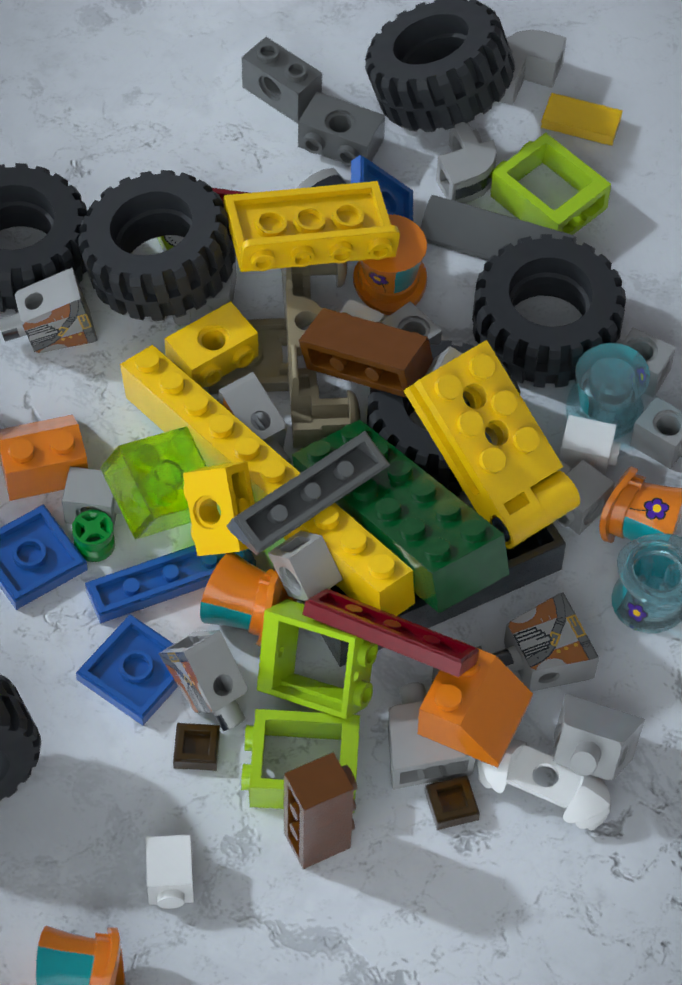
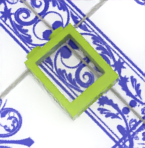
[490,132,612,235]
[257,599,378,719]
[241,709,360,813]

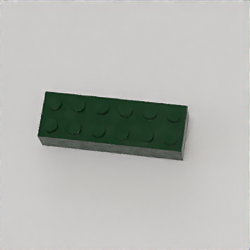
[292,420,509,613]

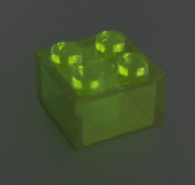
[100,426,207,540]

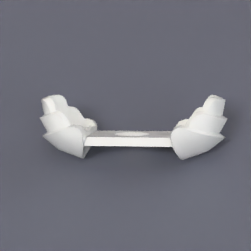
[478,740,611,830]

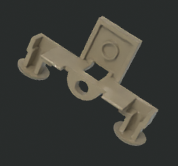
[209,262,361,448]

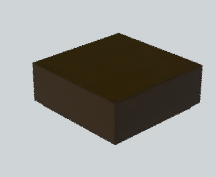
[173,723,220,771]
[425,775,480,830]

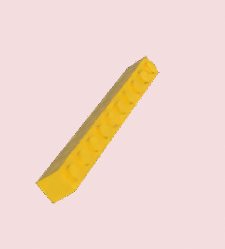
[120,345,415,616]

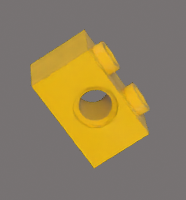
[164,301,259,388]
[183,461,255,556]

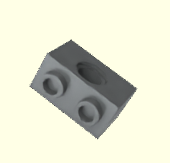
[242,37,322,124]
[298,91,385,166]

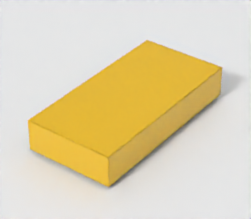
[541,92,623,146]

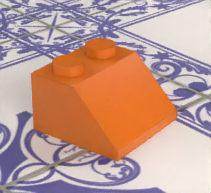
[0,414,88,501]
[417,639,533,768]

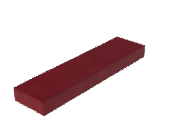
[302,588,480,677]

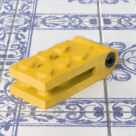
[404,340,580,549]

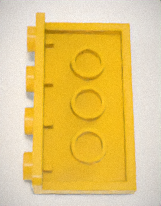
[223,181,400,272]

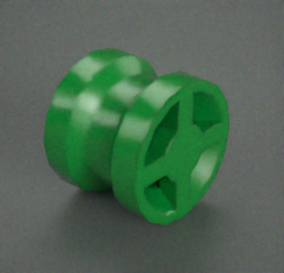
[72,510,115,562]

